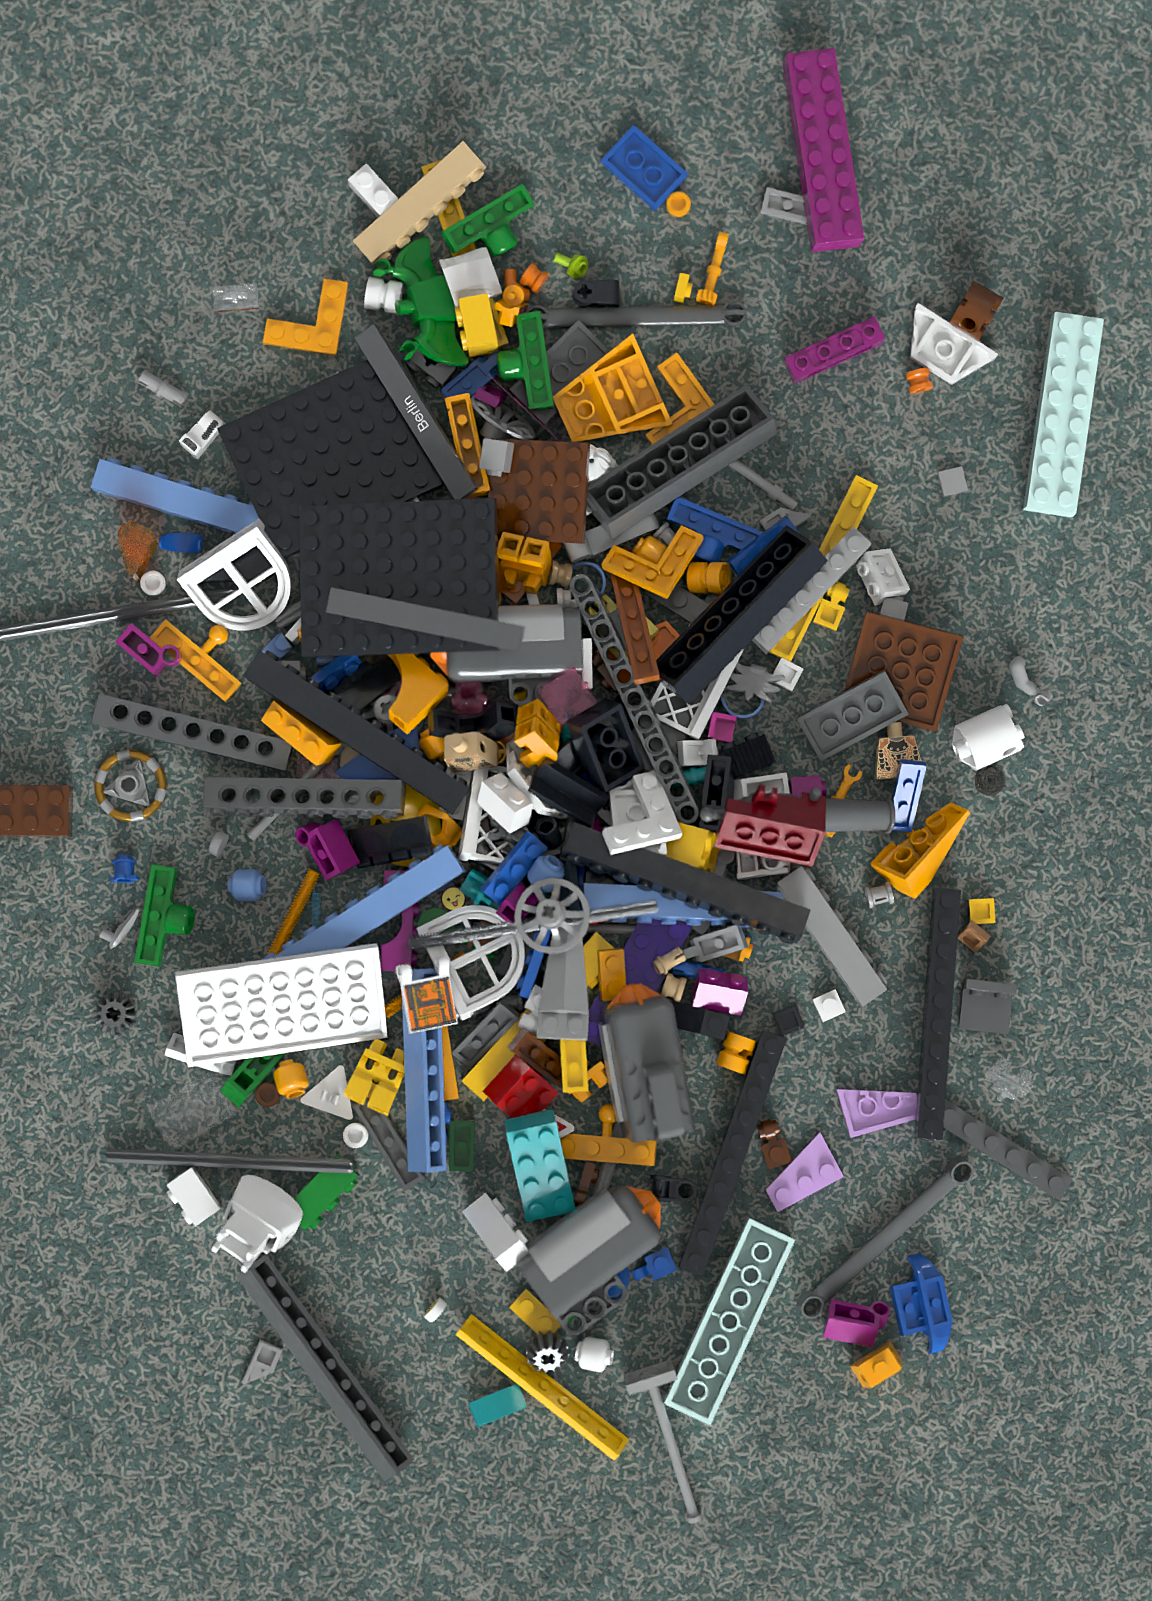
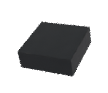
[772,1005,805,1037]

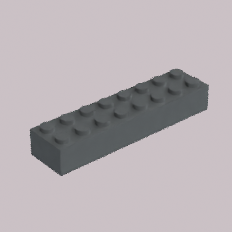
[587,384,777,539]

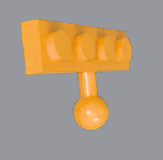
[150,619,242,702]
[560,1104,657,1166]

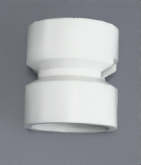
[364,277,404,314]

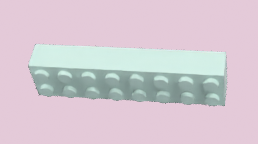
[1023,312,1104,517]
[663,1217,795,1425]

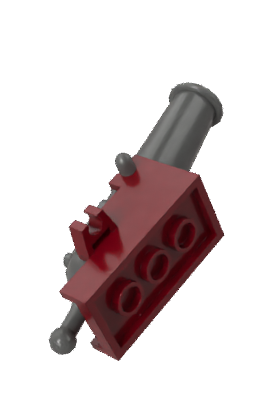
[700,784,896,867]

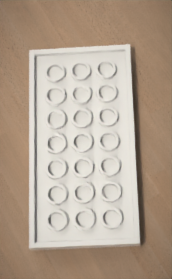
[175,943,388,1067]

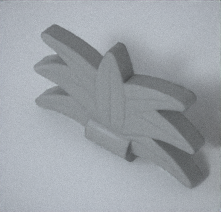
[727,662,785,703]

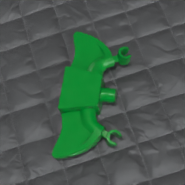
[373,237,468,367]

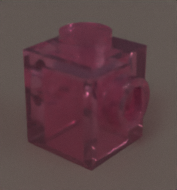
[451,681,487,714]

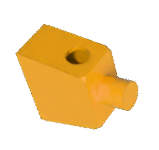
[850,1340,903,1388]

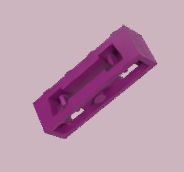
[783,316,885,384]

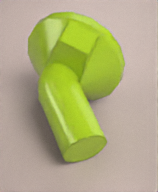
[553,252,588,279]

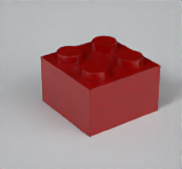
[482,1055,559,1118]

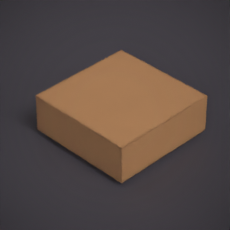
[958,920,991,953]

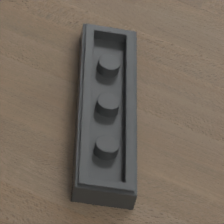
[352,1098,425,1191]

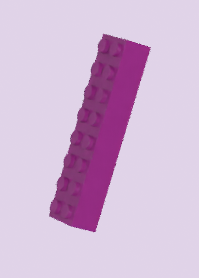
[782,48,864,252]

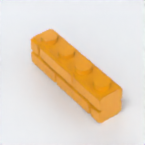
[445,393,490,499]

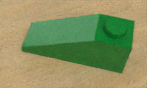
[220,1053,286,1107]

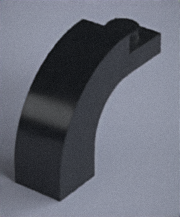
[428,700,518,742]

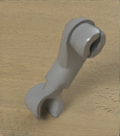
[1009,656,1053,706]

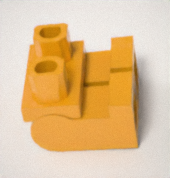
[497,532,552,594]
[514,699,561,768]

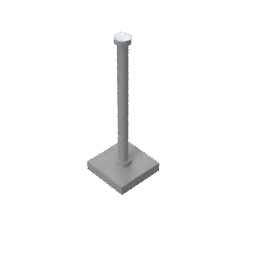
[623,1359,703,1523]

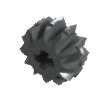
[93,993,137,1036]
[526,1330,569,1374]

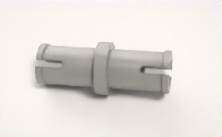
[138,369,189,408]

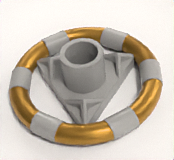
[94,749,167,822]

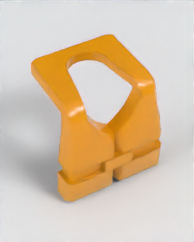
[416,804,462,850]

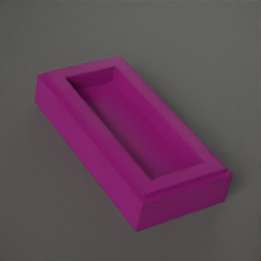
[474,384,508,408]

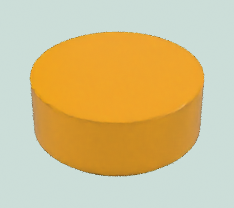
[666,191,691,217]

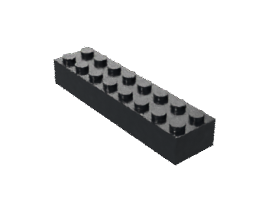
[656,525,828,705]

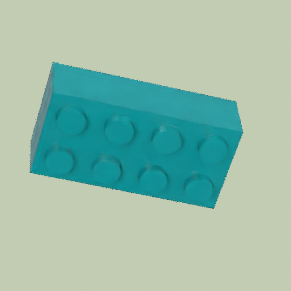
[504,1109,575,1222]

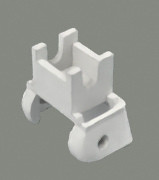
[212,1175,303,1273]

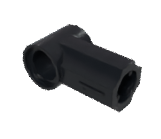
[531,809,563,850]

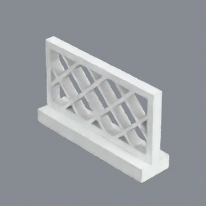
[651,624,743,740]
[458,766,514,865]

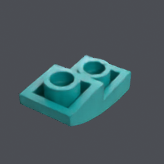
[468,1384,527,1427]

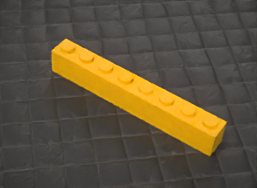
[462,932,614,1101]

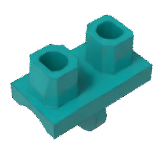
[459,869,500,910]

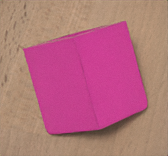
[707,712,737,743]

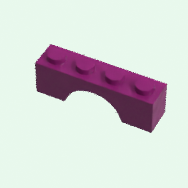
[381,870,419,971]

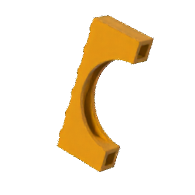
[297,627,448,734]

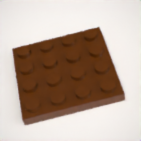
[488,438,590,544]
[844,610,963,732]

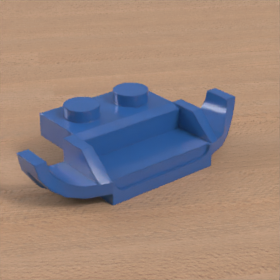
[889,1253,953,1355]

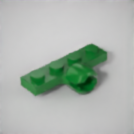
[441,184,535,257]
[497,311,554,412]
[134,864,195,967]

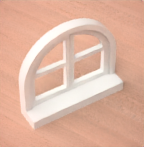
[177,519,291,630]
[416,905,525,1021]

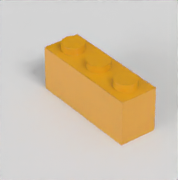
[261,700,342,765]

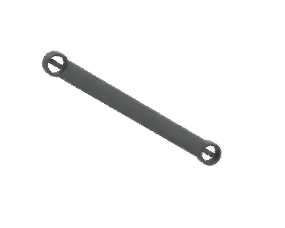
[526,301,746,329]
[797,1157,974,1319]

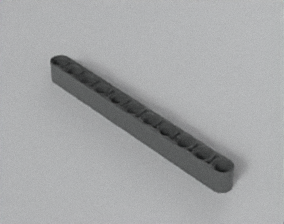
[570,574,701,824]

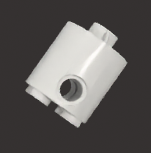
[952,704,1024,771]

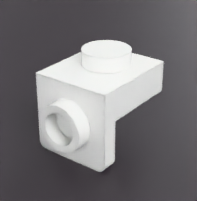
[677,739,718,766]

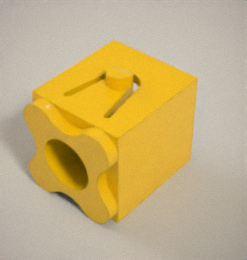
[666,822,721,873]

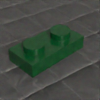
[449,1120,475,1172]

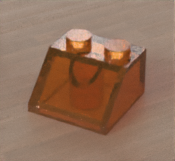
[117,519,160,583]

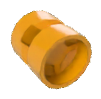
[687,562,731,594]
[715,1031,757,1075]

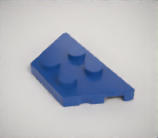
[335,726,420,780]

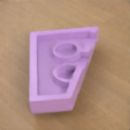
[836,1089,917,1138]
[765,1132,844,1212]

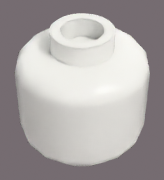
[575,1337,614,1372]

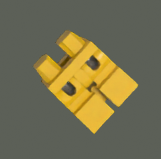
[343,1038,405,1116]

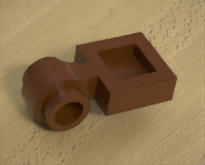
[757,1119,792,1170]

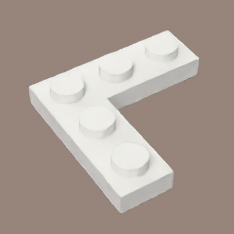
[602,771,682,855]

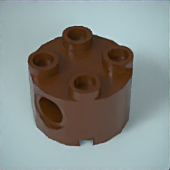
[949,281,1004,341]

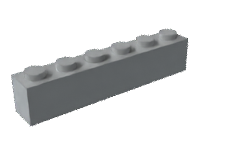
[752,527,872,655]
[776,866,887,1007]

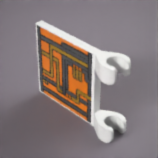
[396,957,458,1034]

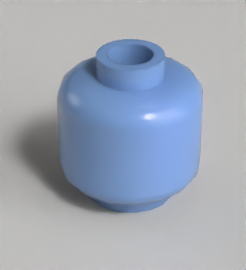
[527,855,564,892]
[228,869,267,902]

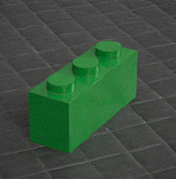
[294,1154,358,1231]

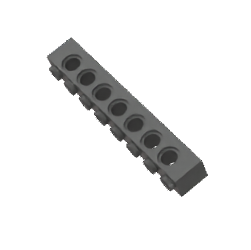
[92,691,293,772]
[203,777,406,819]

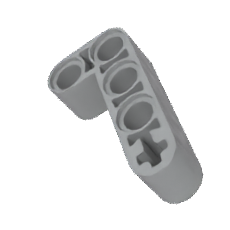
[562,513,660,566]

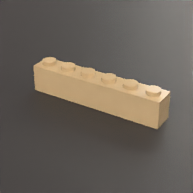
[353,141,487,267]

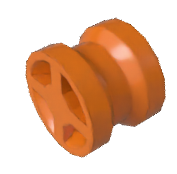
[520,263,549,294]
[905,368,933,394]

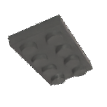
[509,320,610,426]
[797,670,909,761]

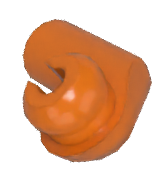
[504,269,531,301]

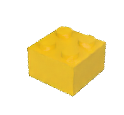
[455,293,499,358]

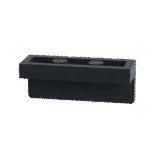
[528,757,609,828]

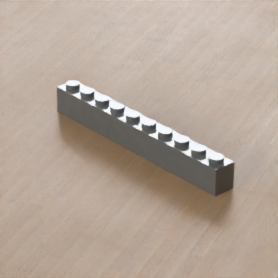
[237,1254,414,1481]

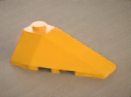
[870,802,970,899]

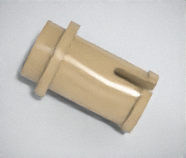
[652,947,686,975]

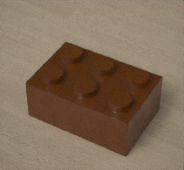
[0,785,73,837]

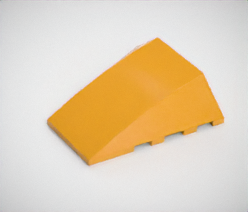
[553,334,673,442]

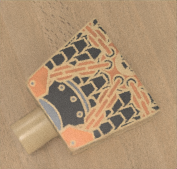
[874,722,921,780]
[444,732,497,773]

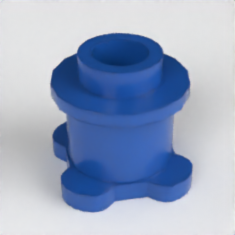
[110,855,139,883]

